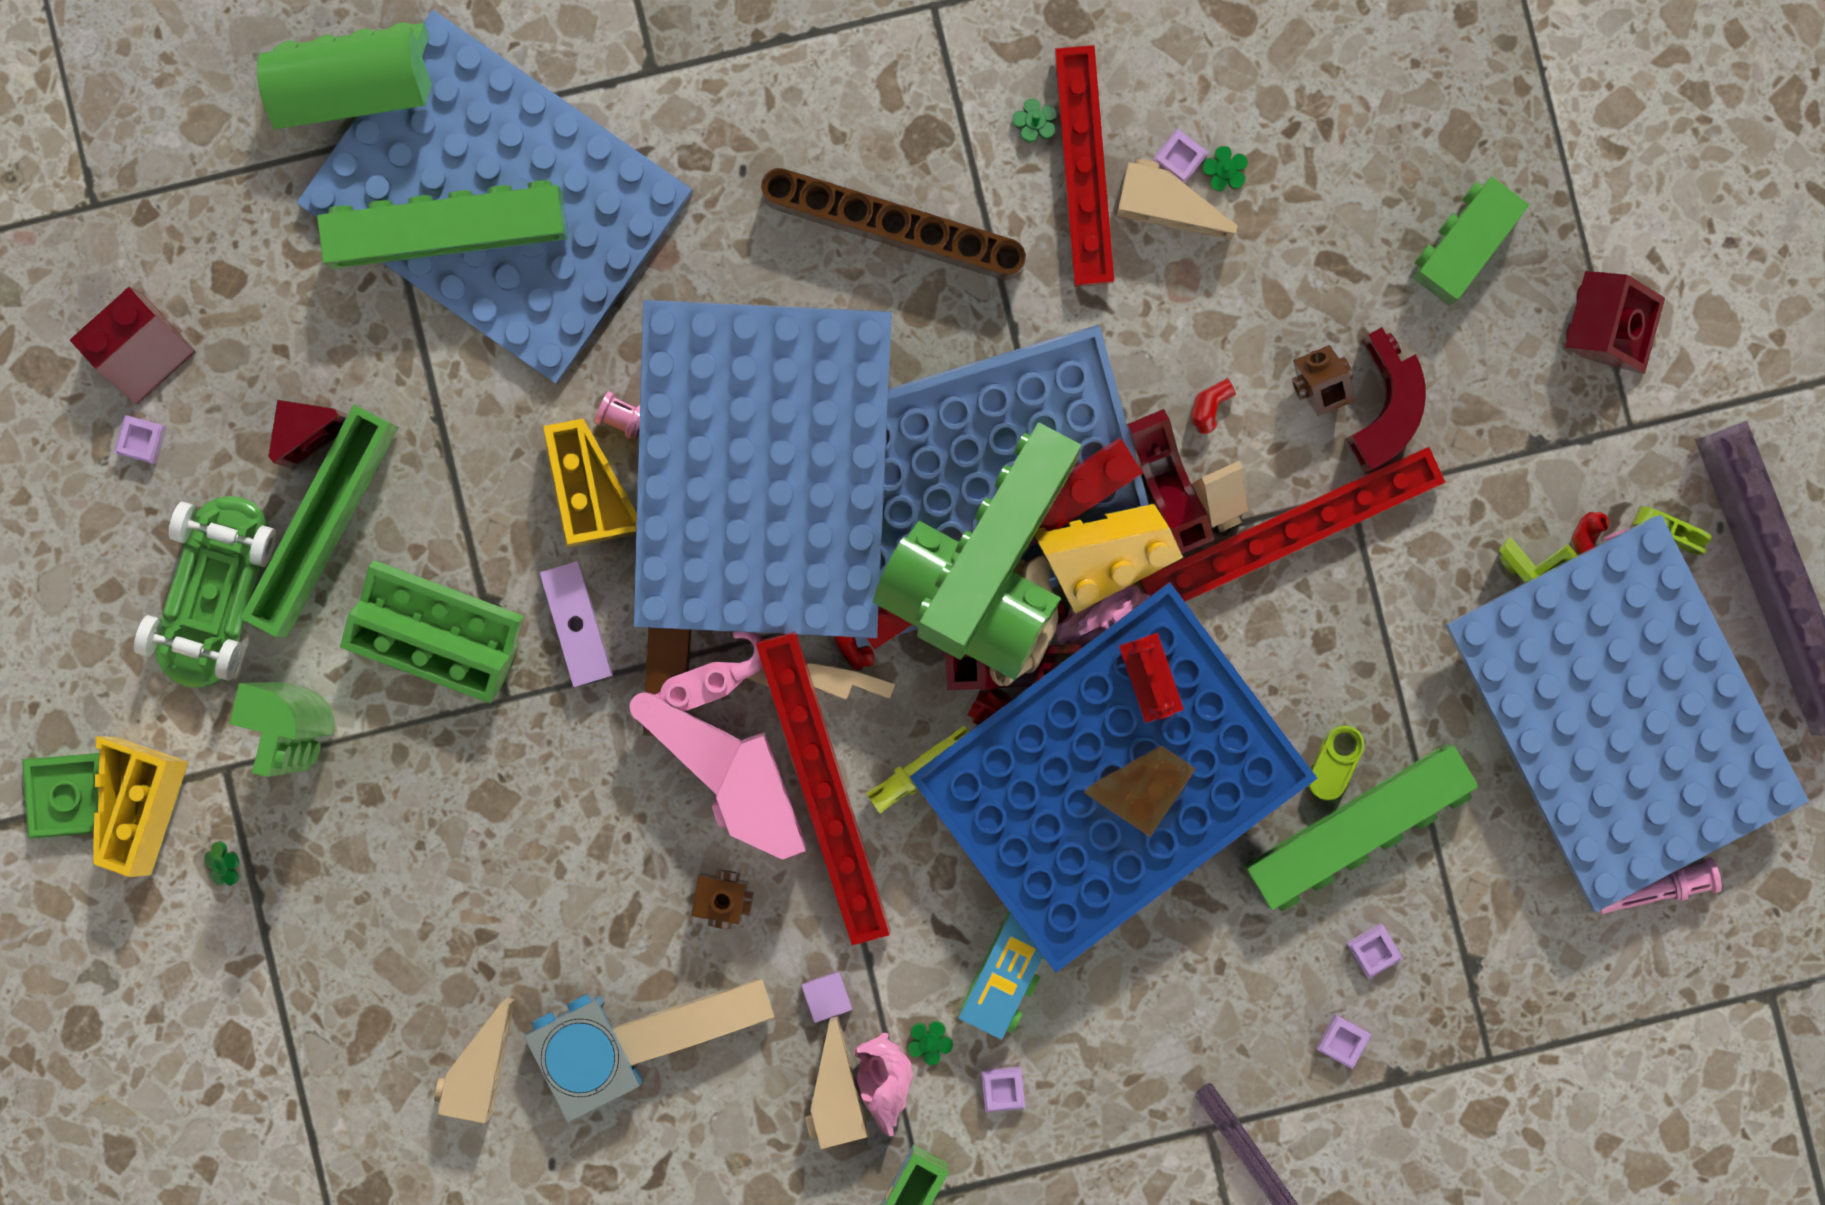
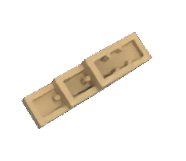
[747,663,896,700]
[612,979,775,1065]

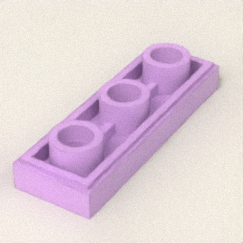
[539,561,613,687]

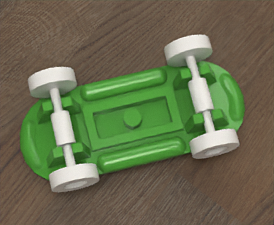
[134,496,277,688]

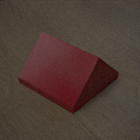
[268,400,348,469]

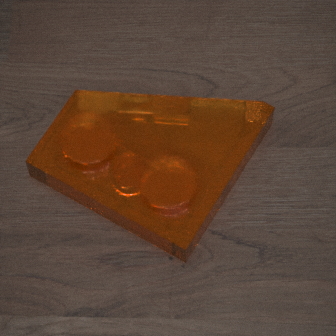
[1084,745,1196,837]

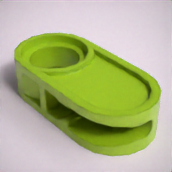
[1631,506,1712,556]
[1307,725,1365,800]

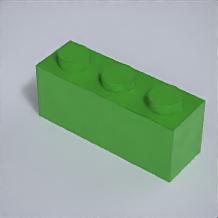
[1412,176,1529,306]

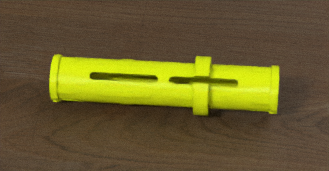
[866,725,969,814]

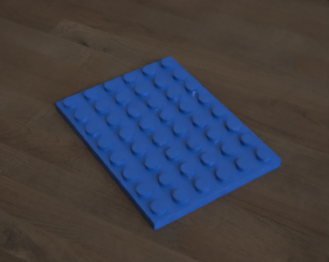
[910,582,1317,973]

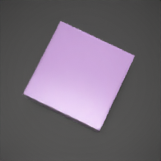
[1153,129,1209,184]
[114,415,167,464]
[1346,923,1403,979]
[801,971,852,1023]
[1316,1013,1372,1069]
[981,1066,1025,1112]

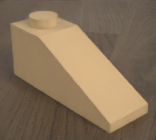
[1115,159,1238,240]
[1192,461,1248,532]
[434,998,515,1124]
[806,1015,868,1149]

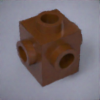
[1292,345,1355,416]
[691,869,754,929]

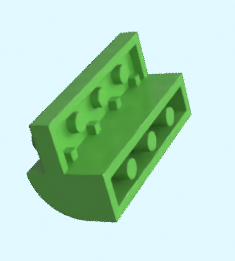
[257,22,432,129]
[872,521,1061,681]
[340,560,524,703]
[229,682,335,777]

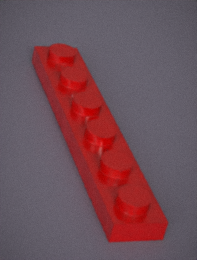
[1054,45,1114,287]

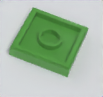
[22,753,99,839]

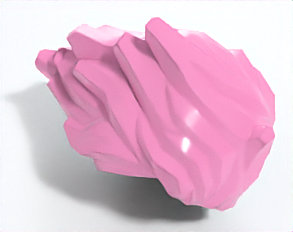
[1055,584,1150,645]
[854,1033,913,1136]

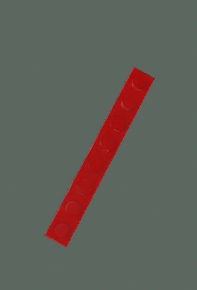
[866,437,1143,650]
[1139,447,1446,602]
[756,631,891,946]

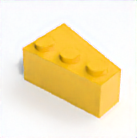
[543,419,637,548]
[1034,504,1183,614]
[93,736,188,877]

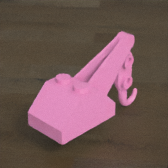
[630,631,806,860]

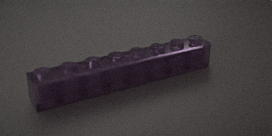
[1694,421,1825,736]

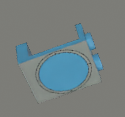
[524,994,644,1123]

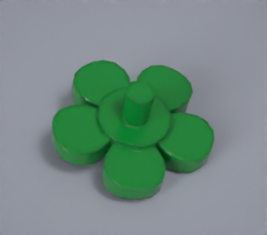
[1012,98,1057,143]
[1202,146,1248,192]
[204,841,240,886]
[907,1020,953,1065]

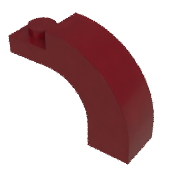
[1345,327,1426,473]
[1127,409,1214,554]
[945,644,1085,690]

